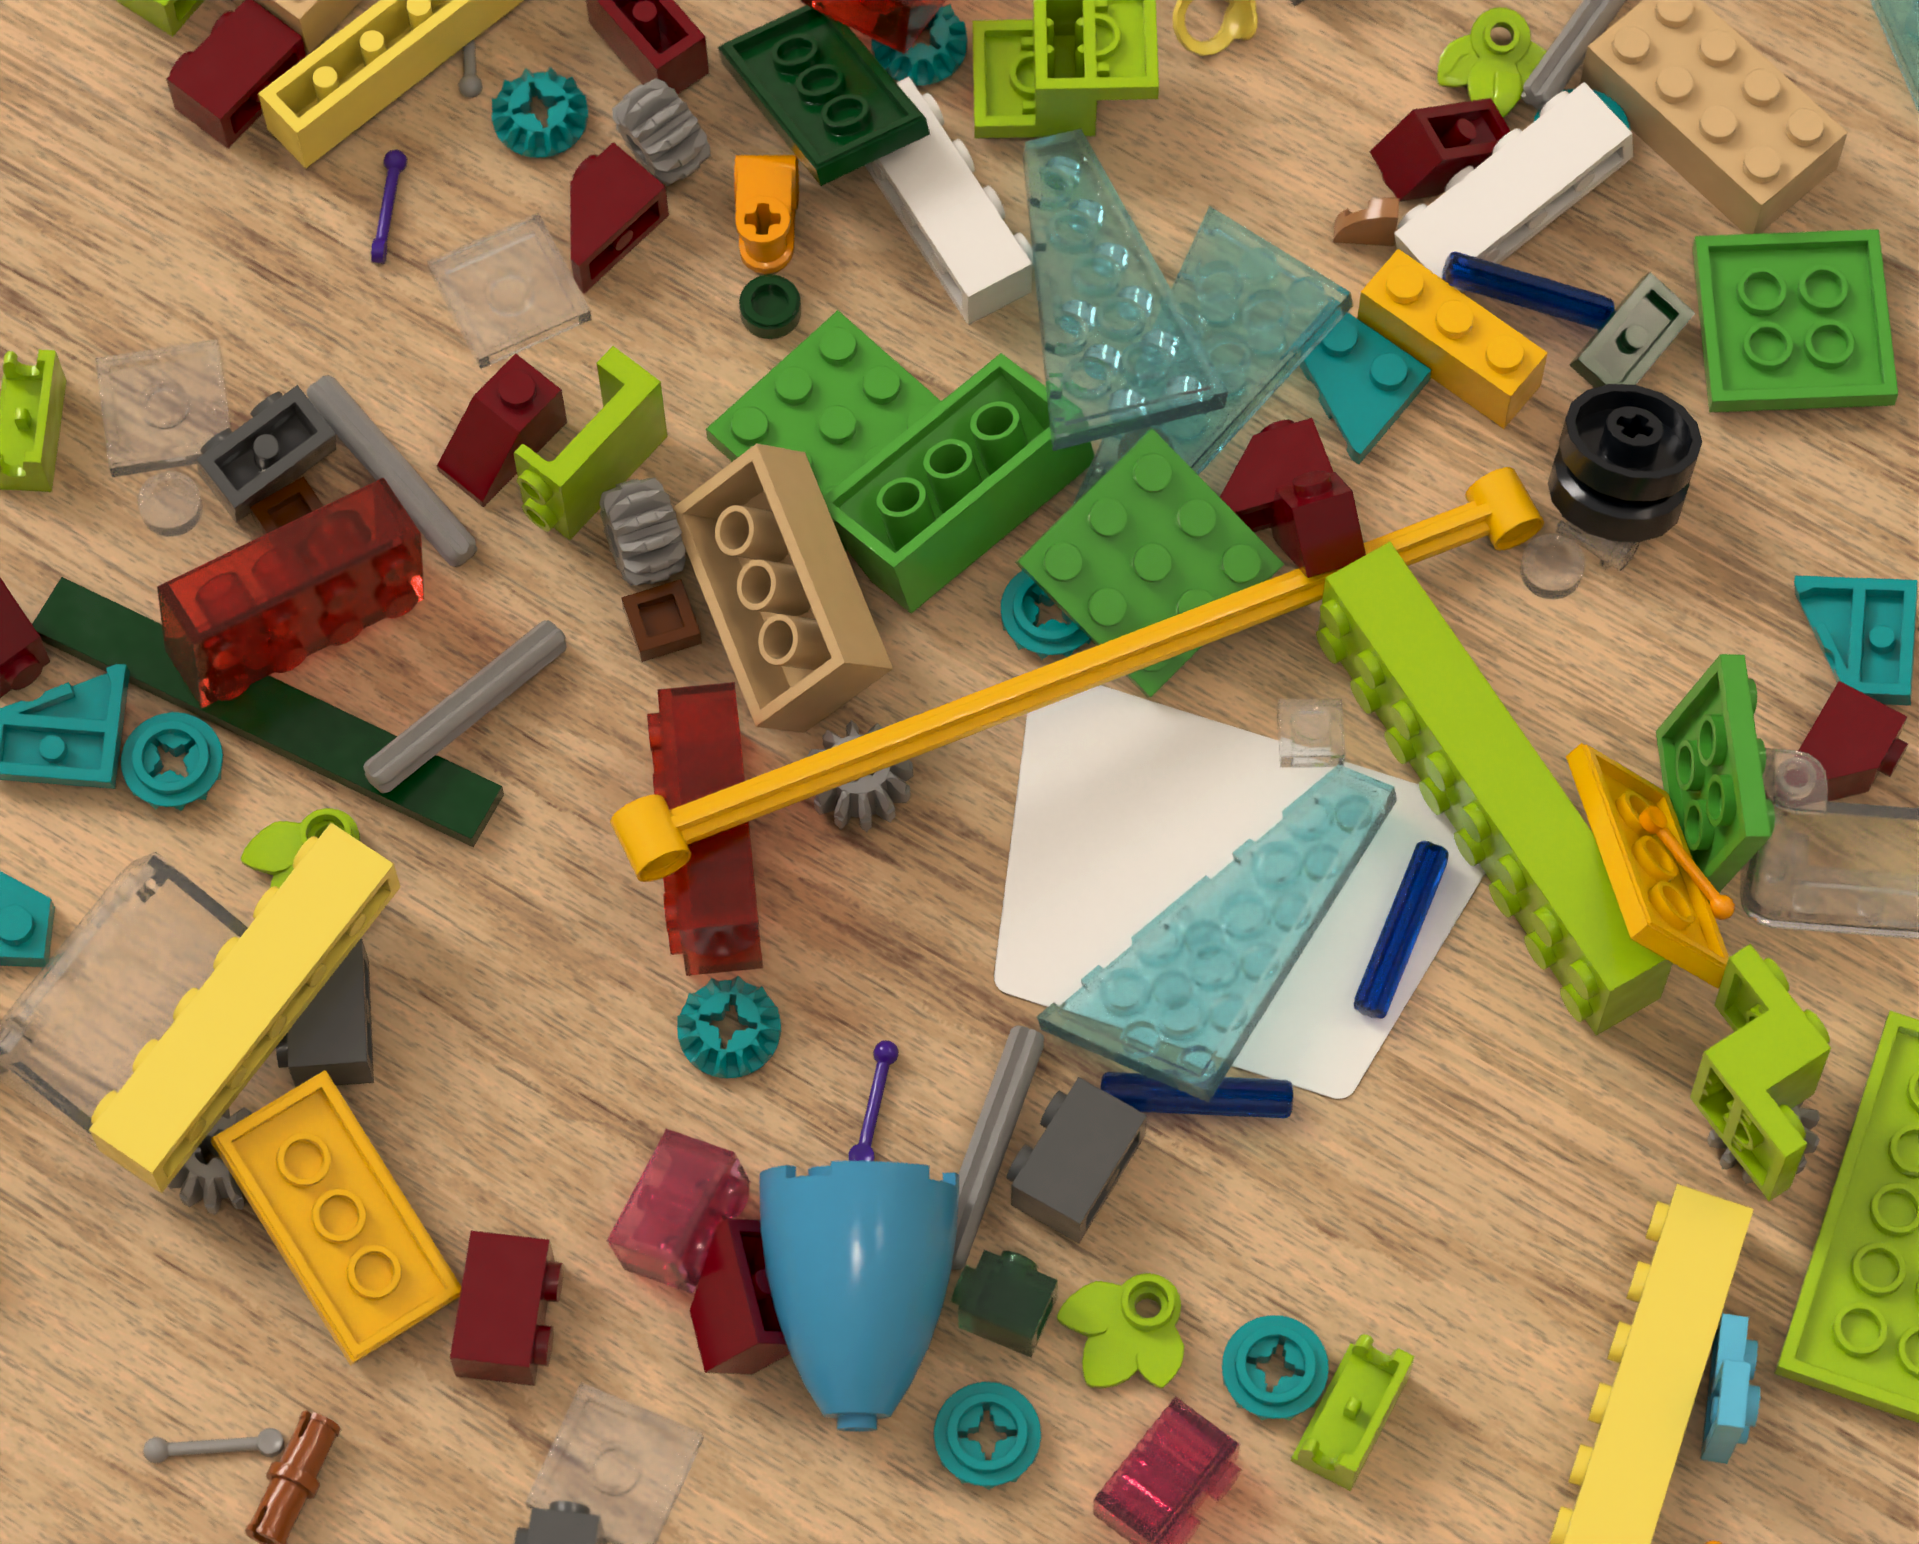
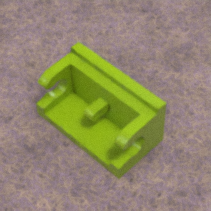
[0,349,67,492]
[1291,1334,1415,1491]

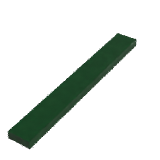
[32,577,504,847]

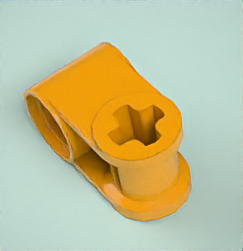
[734,155,799,274]

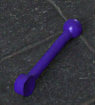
[371,149,407,264]
[848,1040,899,1161]

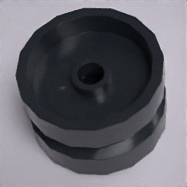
[1548,384,1702,542]

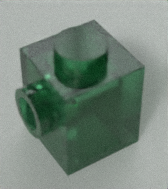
[951,1250,1058,1358]

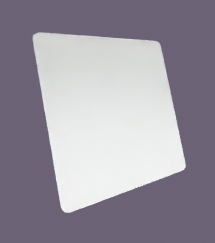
[994,685,1485,1099]

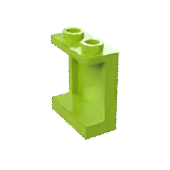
[513,346,668,540]

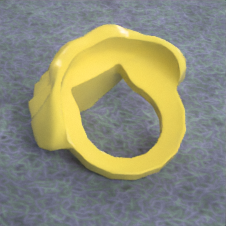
[1172,0,1258,55]

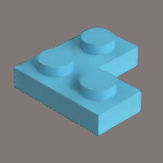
[1701,1313,1760,1464]

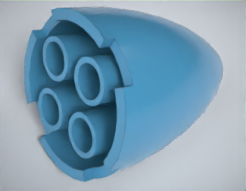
[759,1161,959,1432]

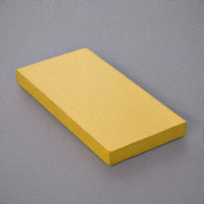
[1566,743,1729,989]
[211,1070,461,1366]

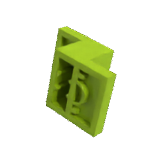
[972,0,1159,138]
[1690,944,1831,1202]

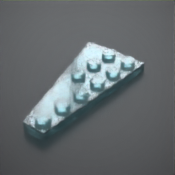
[1023,129,1228,451]
[1072,206,1353,505]
[1037,764,1397,1103]

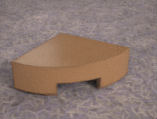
[1333,197,1399,246]

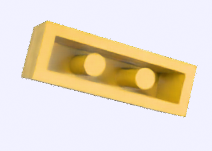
[1357,248,1548,429]

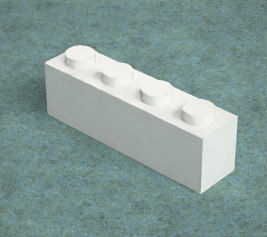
[865,77,1036,325]
[1394,82,1633,293]

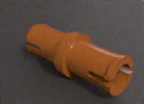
[245,1411,341,1544]

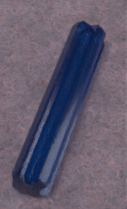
[1441,251,1615,329]
[1353,841,1449,1019]
[1100,1072,1293,1118]

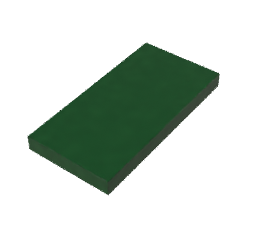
[717,0,930,186]

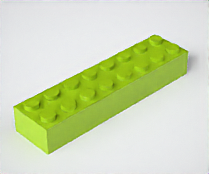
[1316,542,1673,1036]

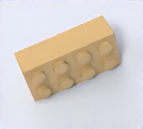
[1580,0,1848,234]
[672,443,893,733]

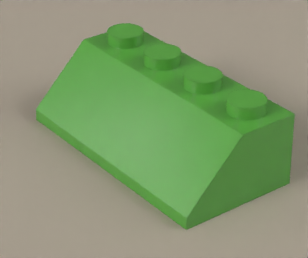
[823,353,1096,613]

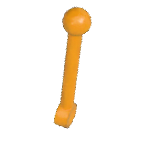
[1639,806,1735,920]

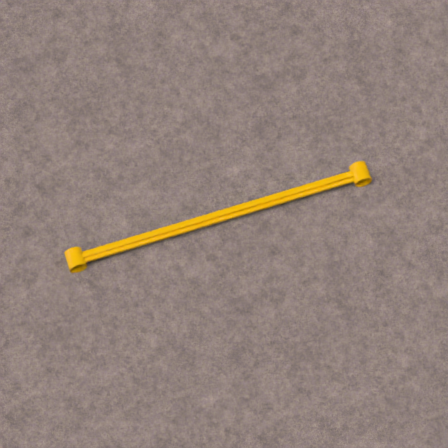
[610,467,1544,882]

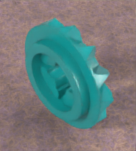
[872,0,968,86]
[492,67,588,158]
[1000,570,1091,660]
[121,712,224,811]
[677,976,781,1078]
[1222,1315,1329,1421]
[934,1382,1041,1490]

